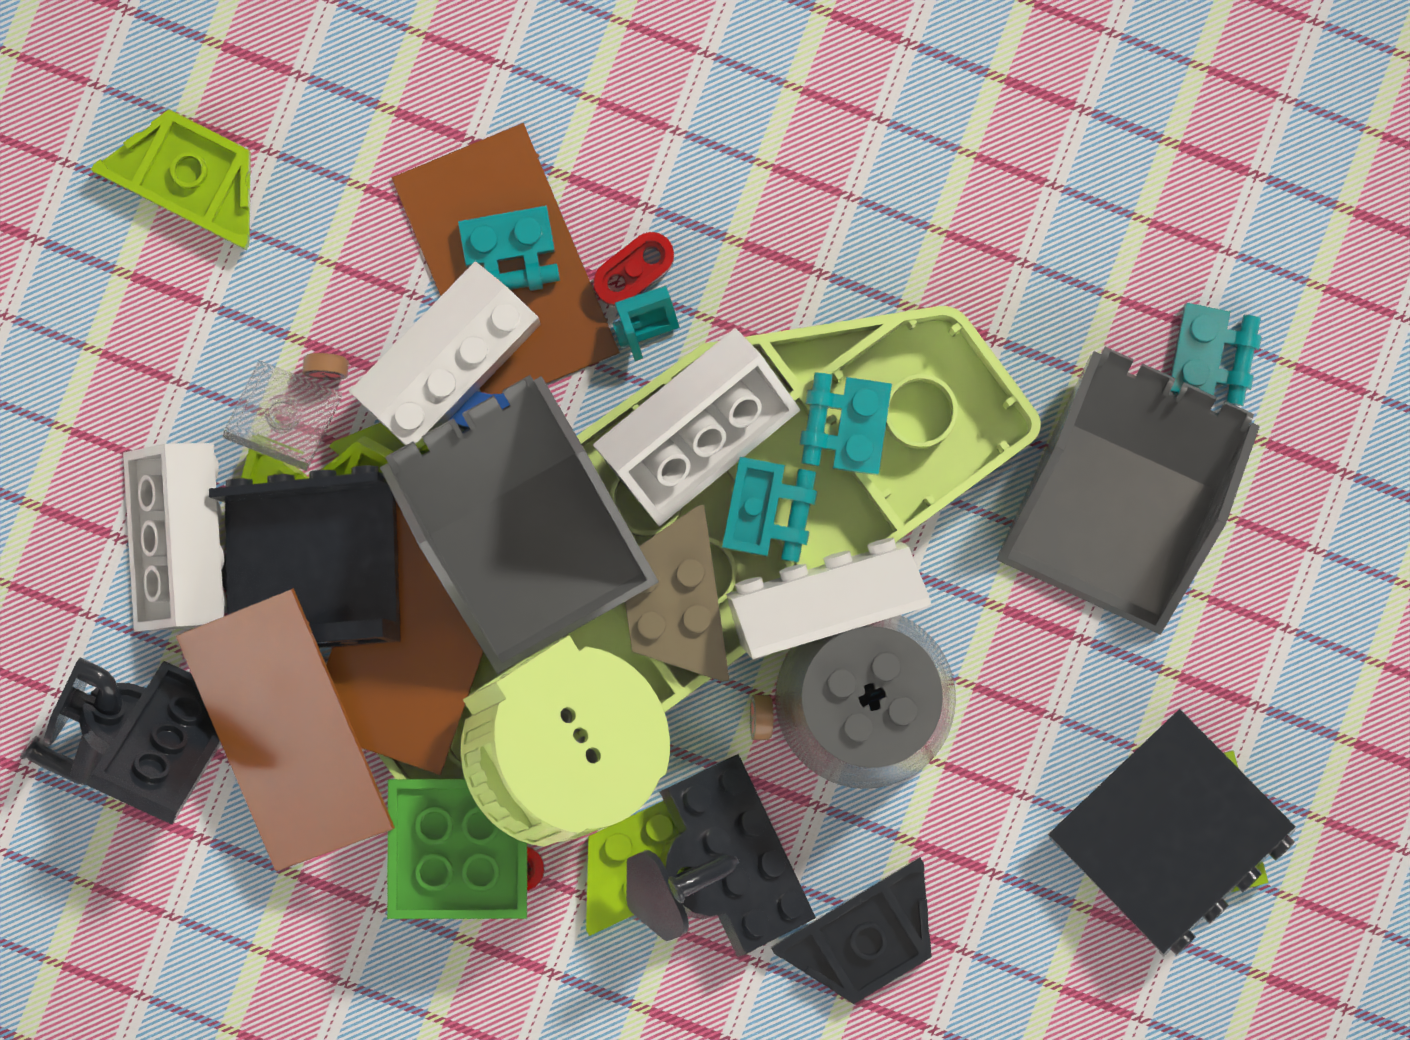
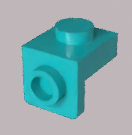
[612,285,680,361]

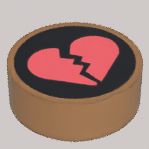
[302,353,349,380]
[750,695,774,740]

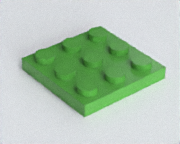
[387,779,527,919]

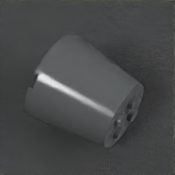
[775,615,956,789]

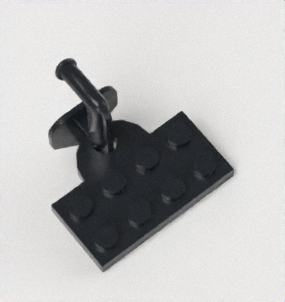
[20,657,221,825]
[626,754,816,957]

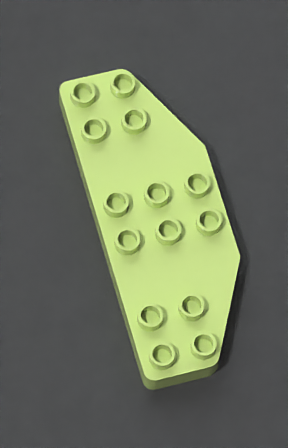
[377,306,1041,779]

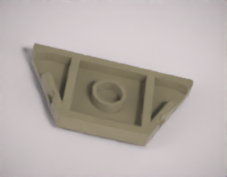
[625,505,730,682]

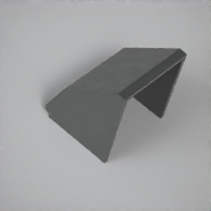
[996,346,1260,635]
[380,375,659,674]

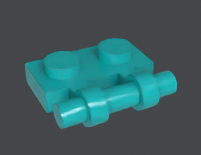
[458,205,560,291]
[1170,303,1262,406]
[799,372,892,476]
[722,457,817,563]

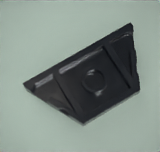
[771,857,932,1004]

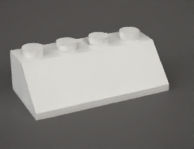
[349,261,541,450]
[593,328,801,526]
[123,443,227,632]
[726,538,932,659]

